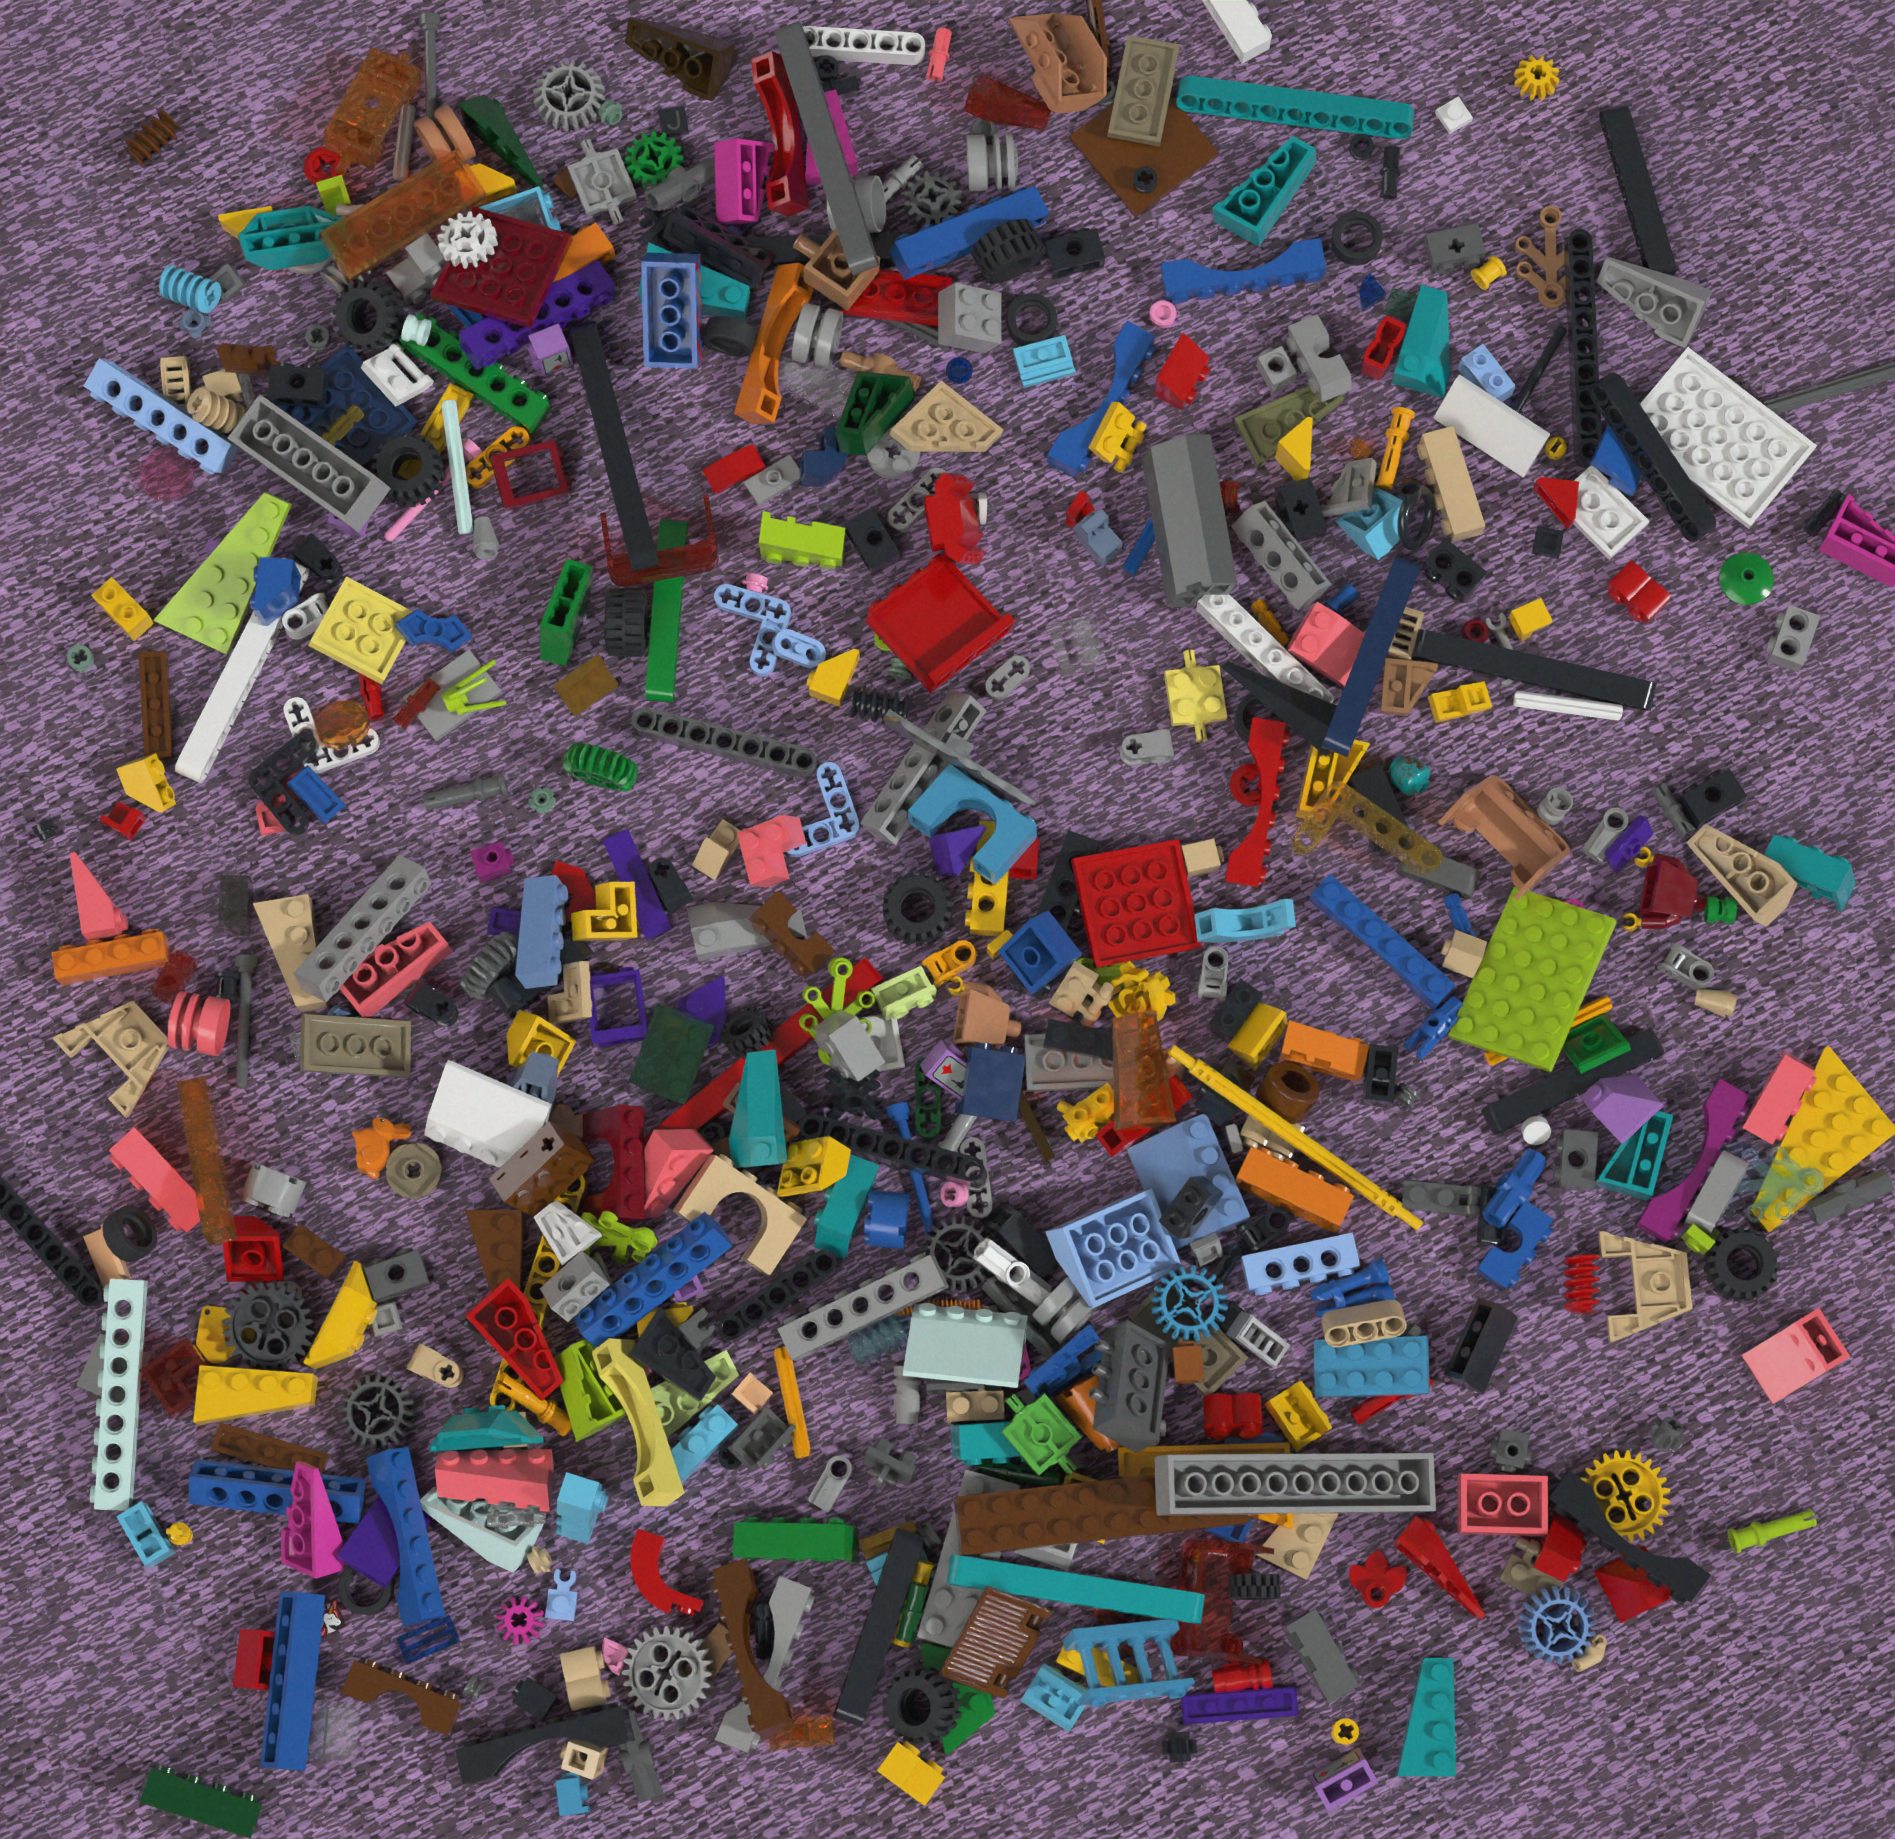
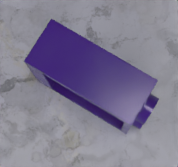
[589,967,650,1048]

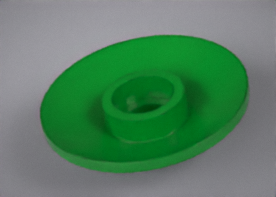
[1719,552,1774,605]

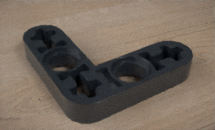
[248,732,319,836]

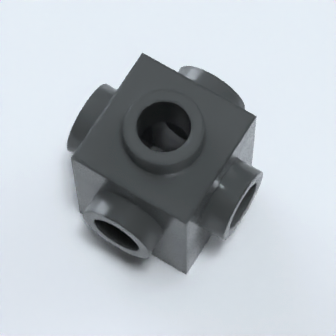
[1489,1429,1532,1474]

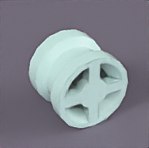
[402,314,431,346]

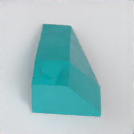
[1391,285,1451,399]

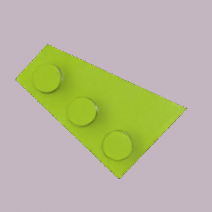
[554,1339,627,1442]

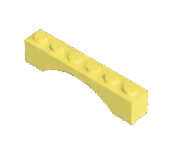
[592,1338,685,1507]

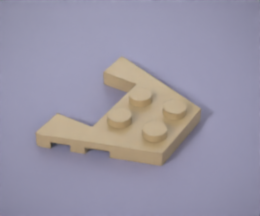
[52,1001,169,1118]
[1598,1231,1693,1343]

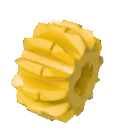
[1514,54,1559,101]

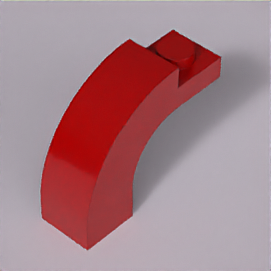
[1095,1074,1193,1157]
[630,1529,705,1616]

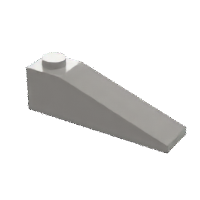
[687,902,807,961]

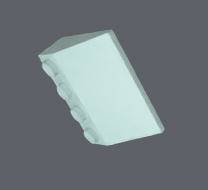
[903,1303,1028,1388]

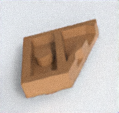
[1380,658,1438,716]

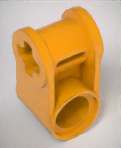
[922,940,976,987]

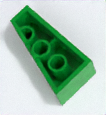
[733,1517,860,1563]

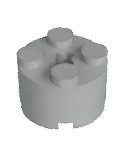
[241,1162,307,1218]

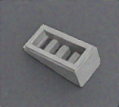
[1227,1311,1290,1369]

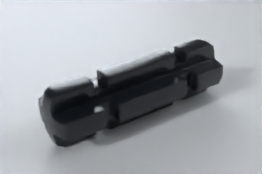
[1804,489,1846,537]
[1205,1243,1245,1290]
[754,1602,772,1659]

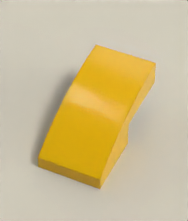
[1428,681,1492,723]

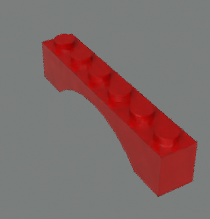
[751,51,809,217]
[1224,717,1290,888]

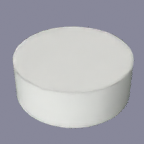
[1521,1116,1551,1145]

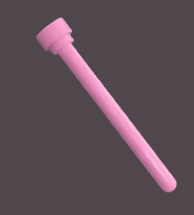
[384,438,482,541]

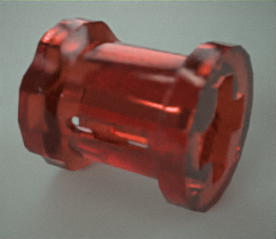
[1219,481,1240,513]

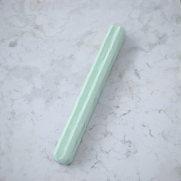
[441,400,473,535]

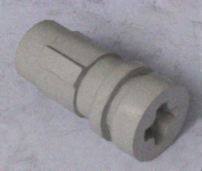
[894,1366,922,1424]

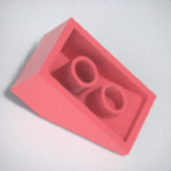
[1286,602,1365,688]
[70,852,129,942]

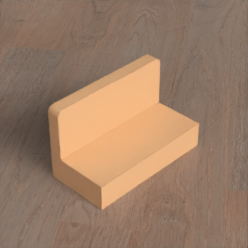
[83,1224,131,1288]

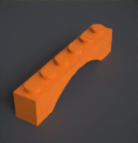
[734,263,814,424]

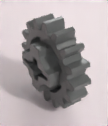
[904,171,961,226]

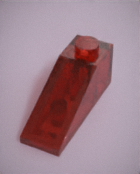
[963,74,1052,130]

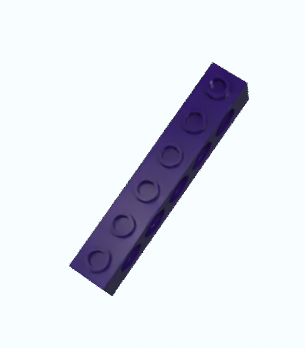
[459,260,615,370]

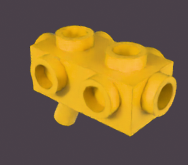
[1057,1083,1128,1143]

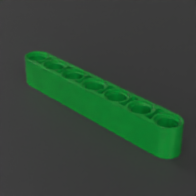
[645,519,688,703]

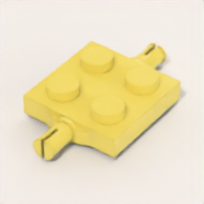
[1164,650,1227,742]

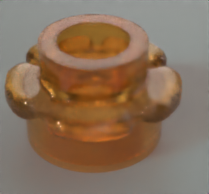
[1349,437,1373,460]

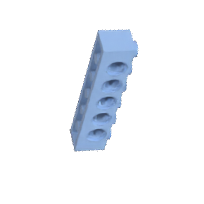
[84,358,239,474]

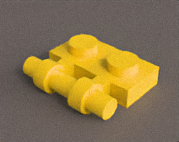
[1088,402,1147,473]

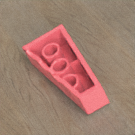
[435,1448,555,1512]

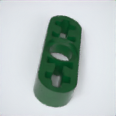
[915,1057,941,1139]

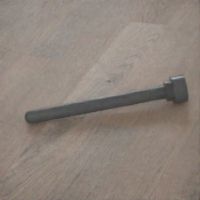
[419,12,440,125]
[235,955,258,1089]

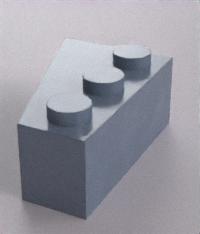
[506,1051,559,1121]

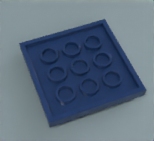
[276,345,418,468]

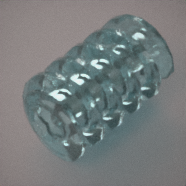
[847,1316,908,1371]

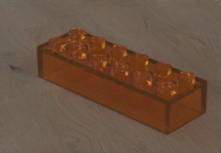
[318,148,487,283]

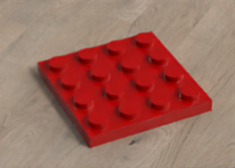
[1071,839,1202,969]

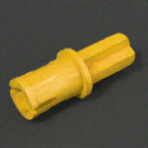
[166,1522,193,1545]

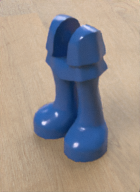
[1310,1257,1396,1318]

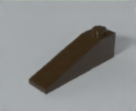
[625,17,735,101]

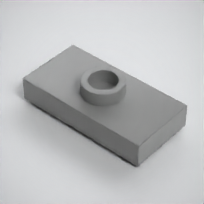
[744,454,800,507]

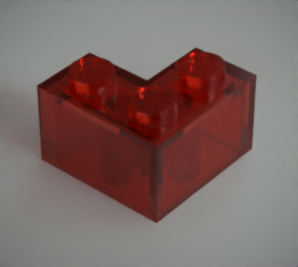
[139,1337,208,1420]

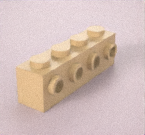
[1417,426,1485,543]

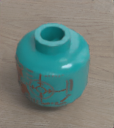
[1389,755,1430,795]

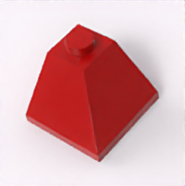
[222,1216,284,1282]
[1594,1546,1671,1623]

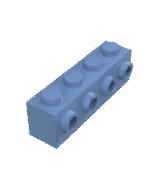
[515,875,568,989]

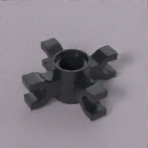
[824,1068,882,1120]

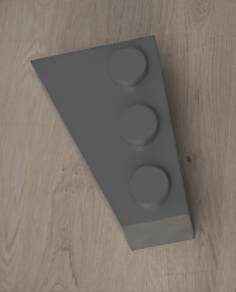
[1282,1609,1360,1705]

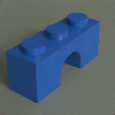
[1475,1200,1554,1291]

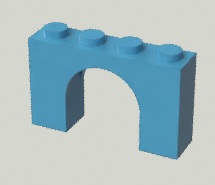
[908,764,1037,885]

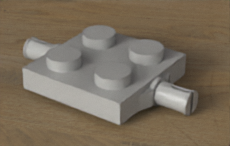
[567,139,637,225]

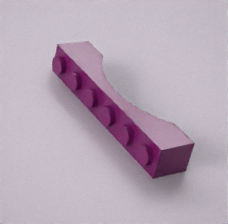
[1635,1079,1750,1243]

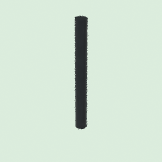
[1511,326,1567,414]

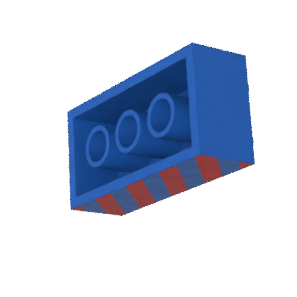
[641,253,703,369]

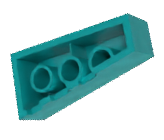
[638,243,751,322]
[1394,1658,1456,1777]

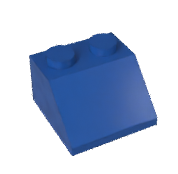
[998,910,1082,995]

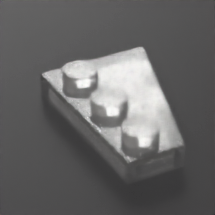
[778,357,857,420]

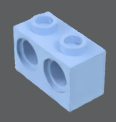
[1458,344,1515,402]

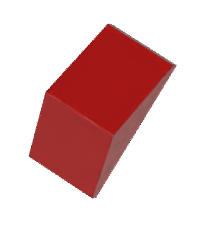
[1533,477,1579,530]

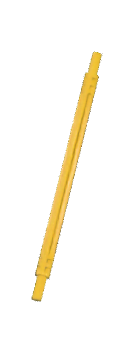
[1167,1044,1423,1230]

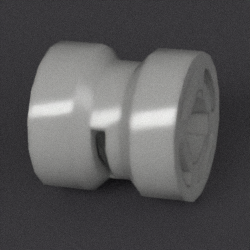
[1537,788,1573,825]

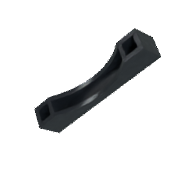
[1549,1471,1712,1607]
[455,1702,635,1784]

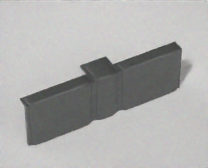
[882,709,1036,805]

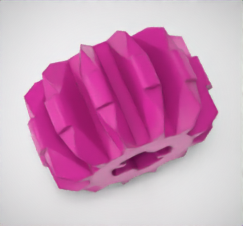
[496,1596,545,1645]

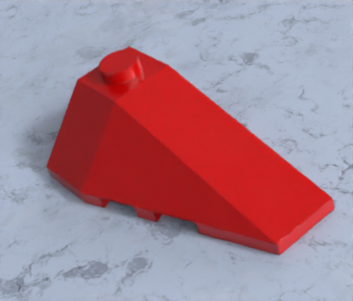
[464,1277,564,1401]
[1391,1516,1485,1621]

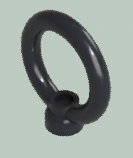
[1397,481,1435,550]

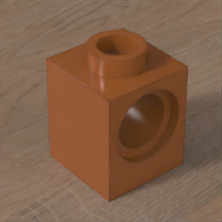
[1172,1341,1204,1385]

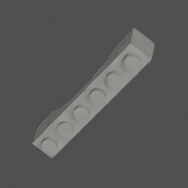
[715,1576,815,1753]

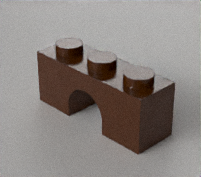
[749,890,836,980]

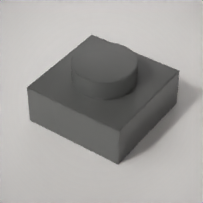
[209,263,247,301]

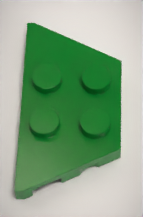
[920,1643,995,1754]

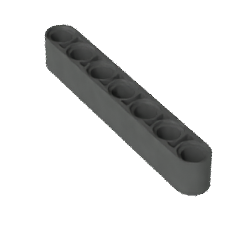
[632,707,817,778]

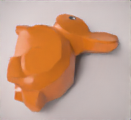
[352,1117,411,1180]

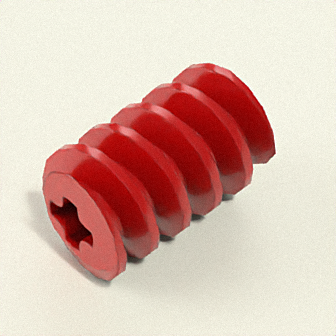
[1563,1254,1600,1314]

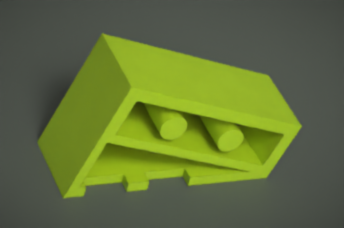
[759,511,846,569]

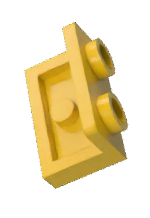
[1265,1380,1332,1452]

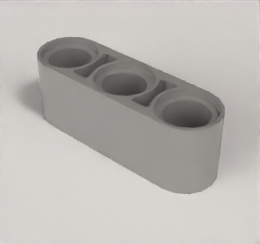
[1685,1150,1750,1235]

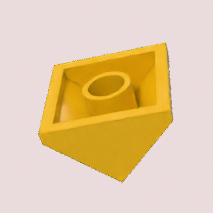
[1275,417,1313,481]
[1227,1002,1287,1071]

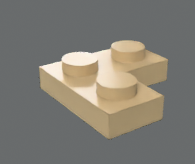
[548,961,592,1024]

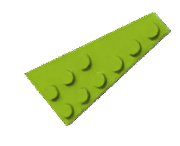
[153,492,292,654]

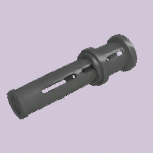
[423,772,509,811]

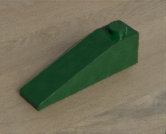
[459,94,544,191]

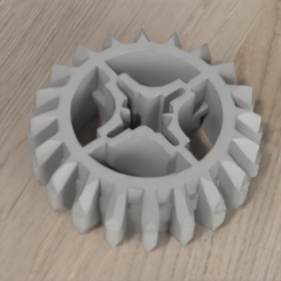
[533,60,606,133]

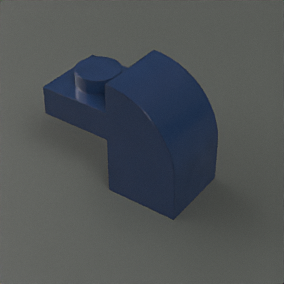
[799,426,847,487]

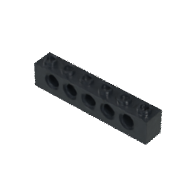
[1010,830,1103,999]

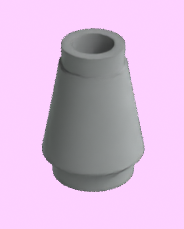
[473,517,500,559]

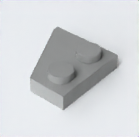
[1320,458,1377,517]

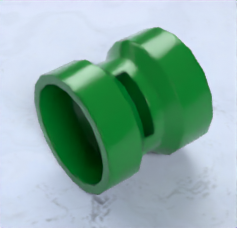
[1704,896,1737,925]

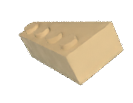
[253,894,328,1012]

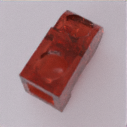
[151,950,198,1007]

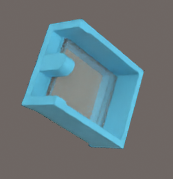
[479,186,562,231]

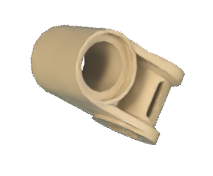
[406,1343,464,1388]

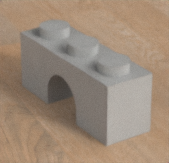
[1286,314,1352,402]

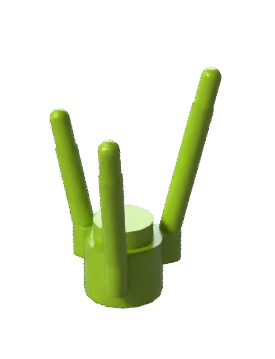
[441,660,506,715]

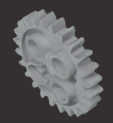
[622,1625,715,1721]

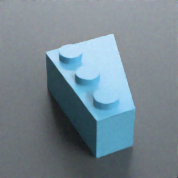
[556,1472,609,1544]

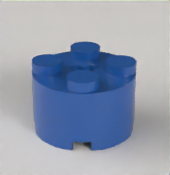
[864,1190,910,1250]

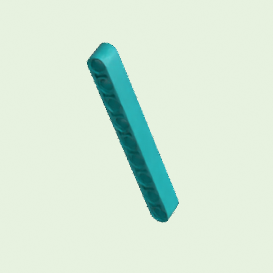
[1176,76,1414,139]
[946,1555,1205,1624]

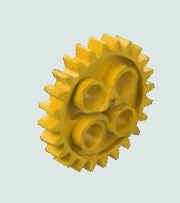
[1580,1450,1671,1544]

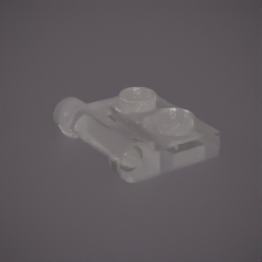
[1045,614,1108,679]

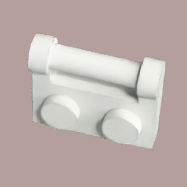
[361,342,434,407]

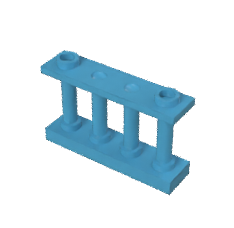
[1062,1619,1194,1708]

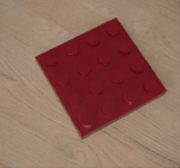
[430,207,573,328]

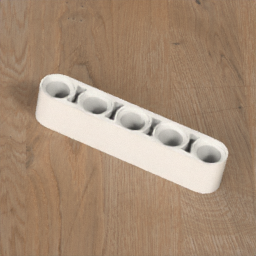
[803,26,925,65]

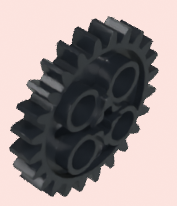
[222,1280,316,1371]

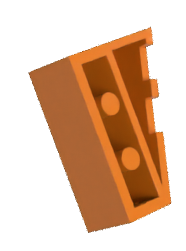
[1278,1020,1369,1082]

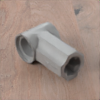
[1582,808,1628,864]
[807,1456,853,1513]

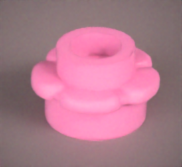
[742,573,768,594]

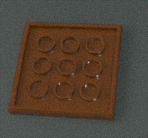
[1069,95,1219,218]

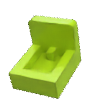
[1681,1224,1720,1255]

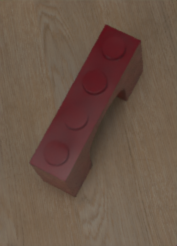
[583,1104,644,1224]

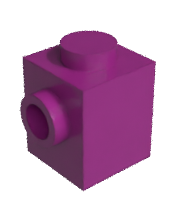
[470,841,515,883]

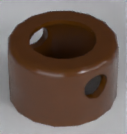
[1256,1062,1320,1124]

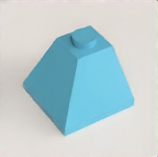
[1335,486,1403,560]

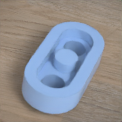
[772,629,826,668]

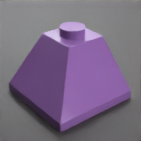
[1580,1075,1664,1144]

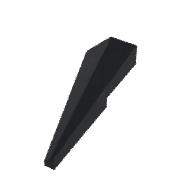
[1221,661,1337,757]

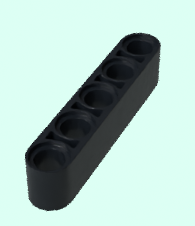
[718,1250,837,1343]

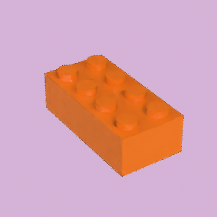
[1235,1146,1354,1234]

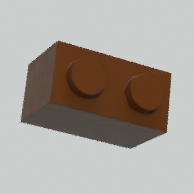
[283,1223,349,1283]

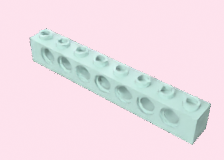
[90,1279,148,1511]

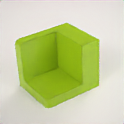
[316,175,352,217]

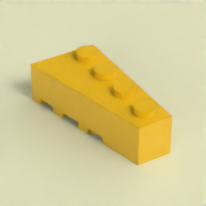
[193,1365,318,1426]

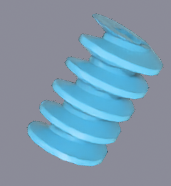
[159,265,221,313]

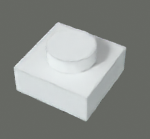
[1435,96,1473,134]

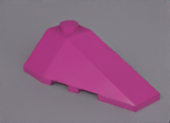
[281,1461,344,1579]

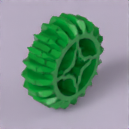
[563,743,638,792]

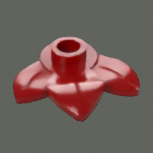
[1349,1550,1407,1608]

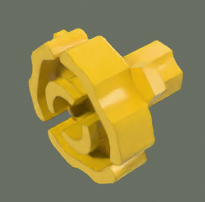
[1108,961,1176,1030]

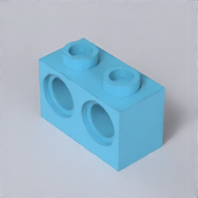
[116,1501,176,1568]

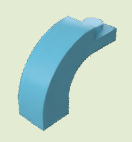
[1194,899,1296,943]

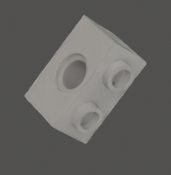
[540,1251,610,1322]

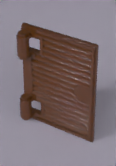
[938,1585,1052,1699]

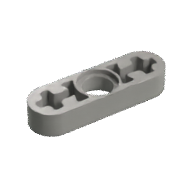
[888,468,947,533]
[960,1137,992,1220]

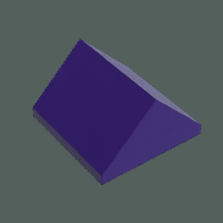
[928,825,986,877]

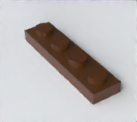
[138,650,174,760]
[211,1422,330,1474]

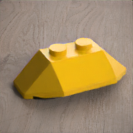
[303,1260,378,1370]

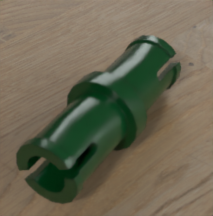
[896,1581,929,1643]

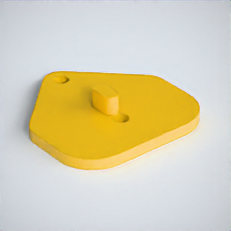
[196,1306,255,1364]

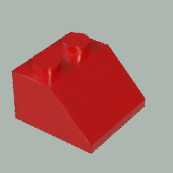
[1154,333,1211,410]
[233,1629,275,1691]

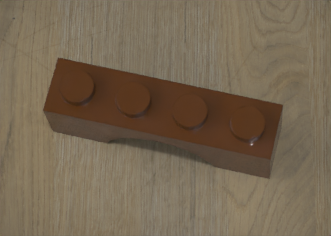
[341,1657,464,1736]

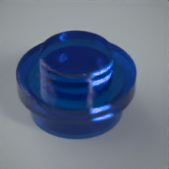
[946,357,973,384]

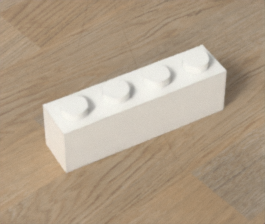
[1202,0,1272,64]

